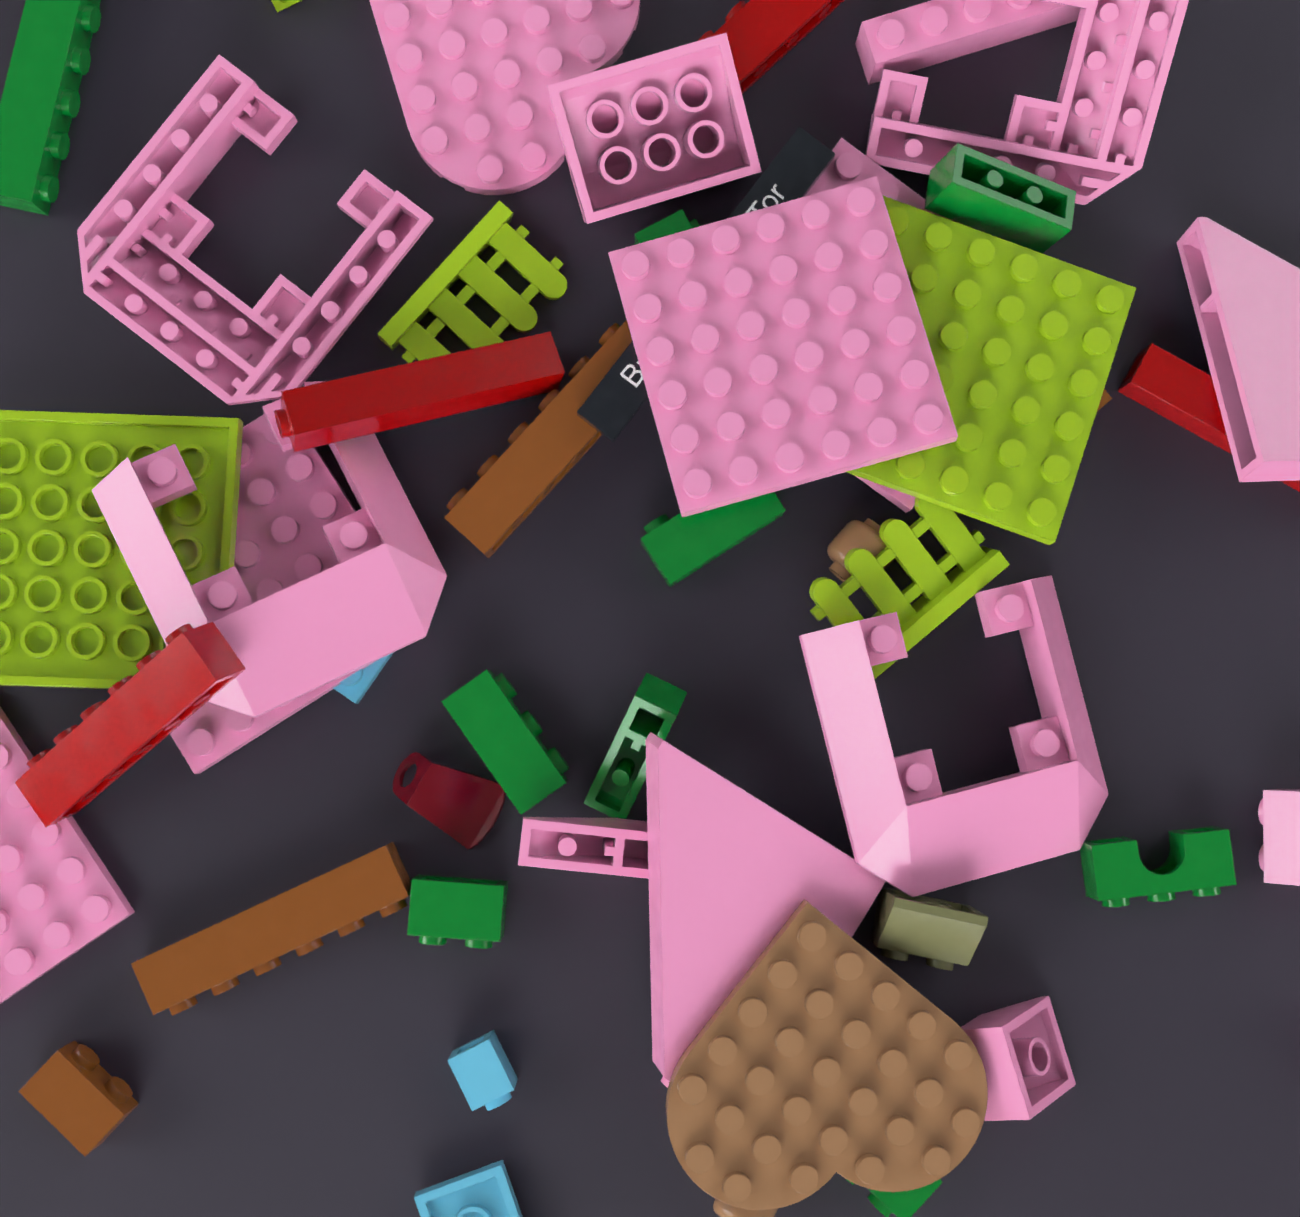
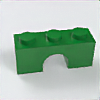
[1080,826,1237,907]

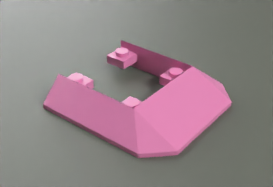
[865,0,1189,205]
[77,54,434,405]
[92,381,447,718]
[799,575,1109,897]

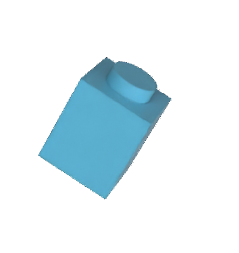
[447,1030,518,1111]

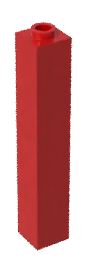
[274,331,565,452]
[1117,343,1300,492]

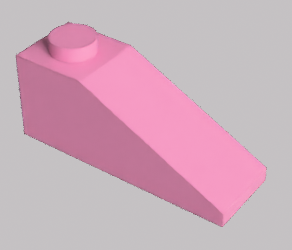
[518,817,649,879]

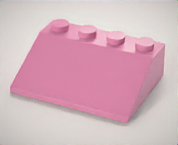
[547,33,762,224]

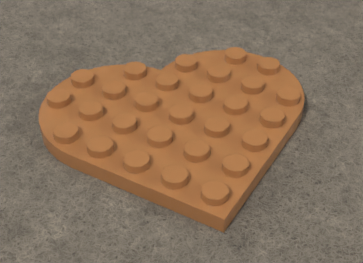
[665,899,988,1210]

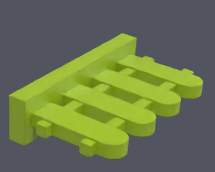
[378,200,567,363]
[809,497,1010,679]

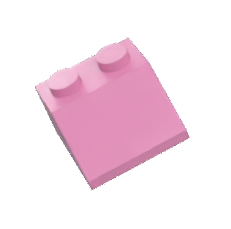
[1258,789,1300,886]
[961,996,1076,1121]

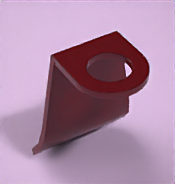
[393,752,506,850]

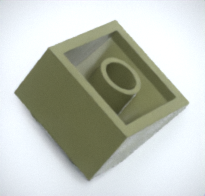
[870,887,989,971]

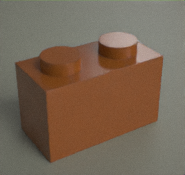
[18,1040,139,1157]

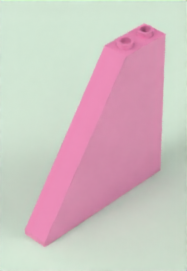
[1176,217,1300,482]
[646,732,886,1088]

